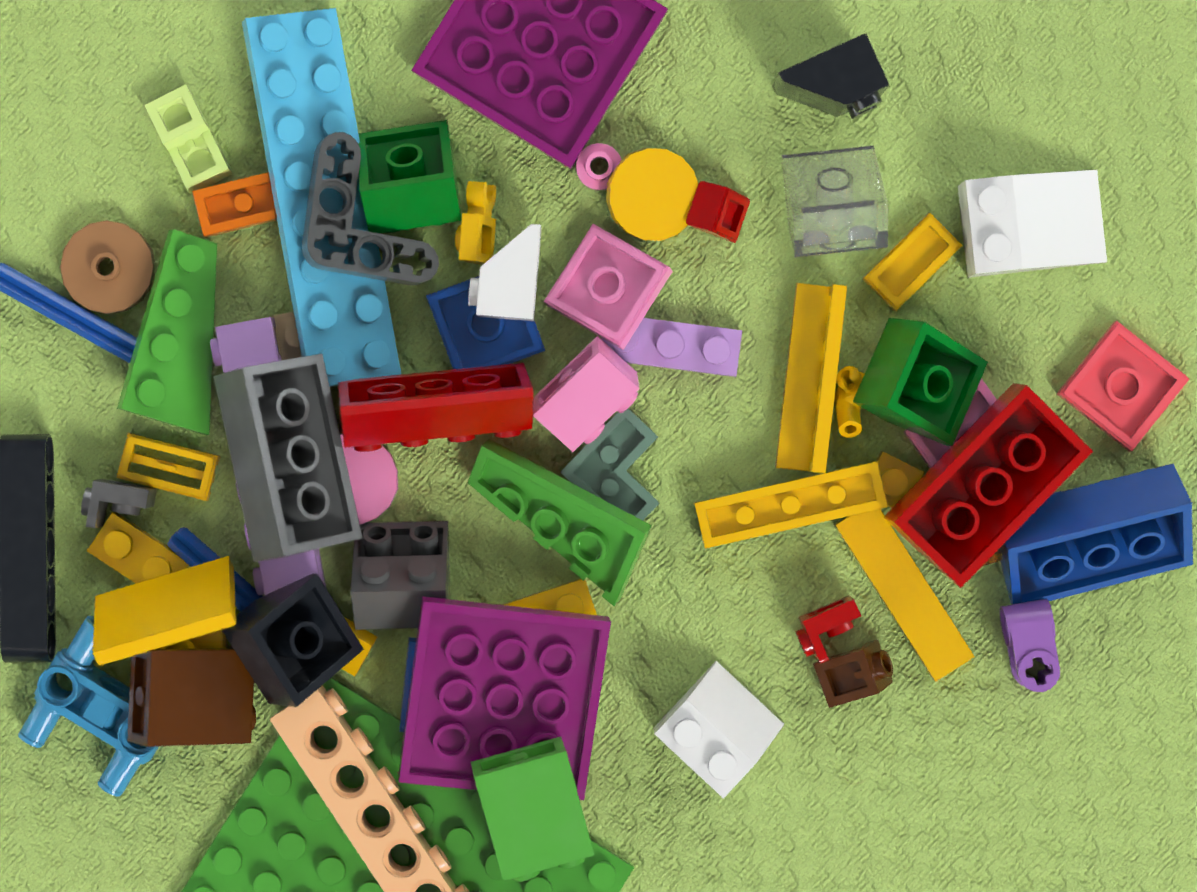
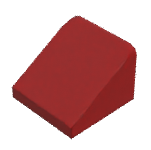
[686,181,750,243]

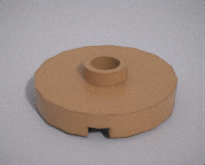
[60,220,155,314]

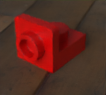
[795,595,861,664]

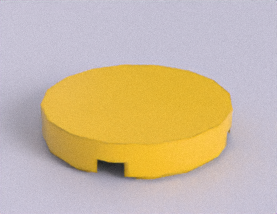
[606,148,698,241]

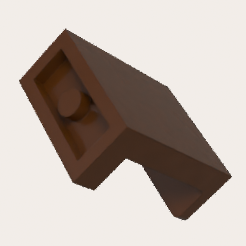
[127,646,256,747]

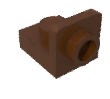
[813,639,893,708]

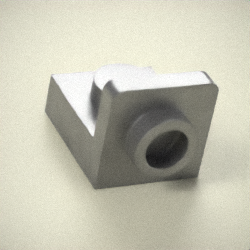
[81,479,157,528]

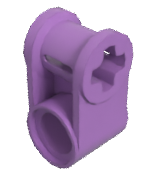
[1000,599,1060,692]

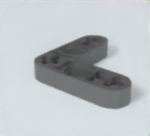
[302,132,439,285]

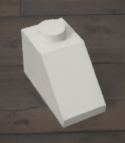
[468,224,541,321]

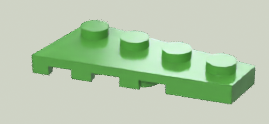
[117,229,217,435]
[468,439,652,606]

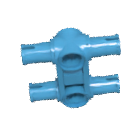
[18,616,159,797]

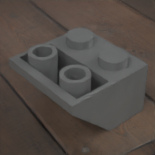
[351,521,450,630]

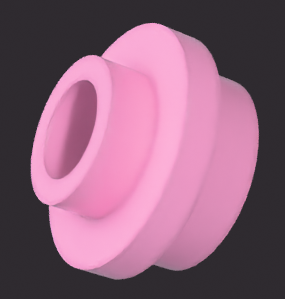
[576,143,621,190]

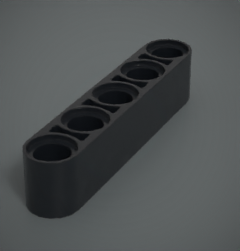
[0,434,56,663]

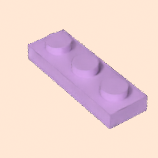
[601,318,742,377]

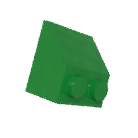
[358,120,462,233]
[853,318,988,446]

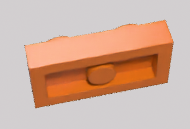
[192,172,277,238]

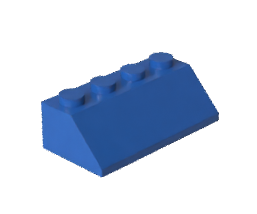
[997,464,1193,605]

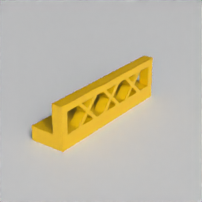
[775,283,847,473]

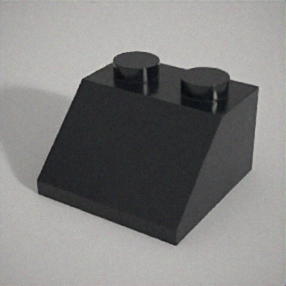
[772,33,890,119]
[221,573,364,707]

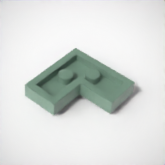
[561,408,660,520]

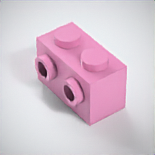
[533,336,639,452]

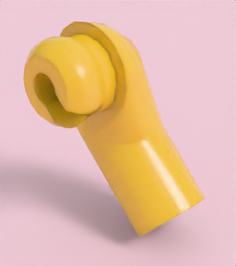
[834,366,864,438]

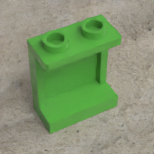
[471,736,594,881]

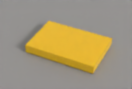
[93,556,236,665]

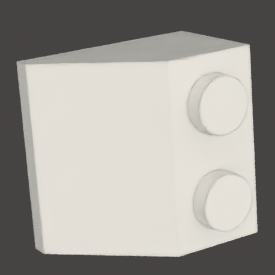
[653,661,784,799]

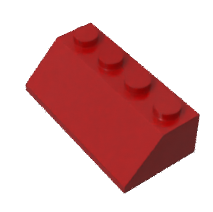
[338,363,533,452]
[884,383,1093,588]

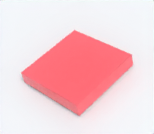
[1057,321,1190,451]

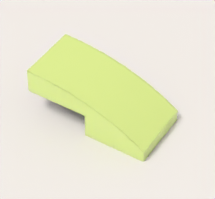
[145,84,233,195]

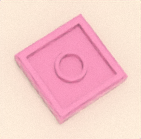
[544,224,673,350]

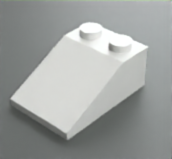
[958,170,1107,278]

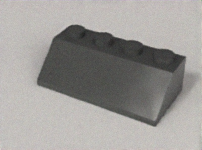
[213,353,362,562]

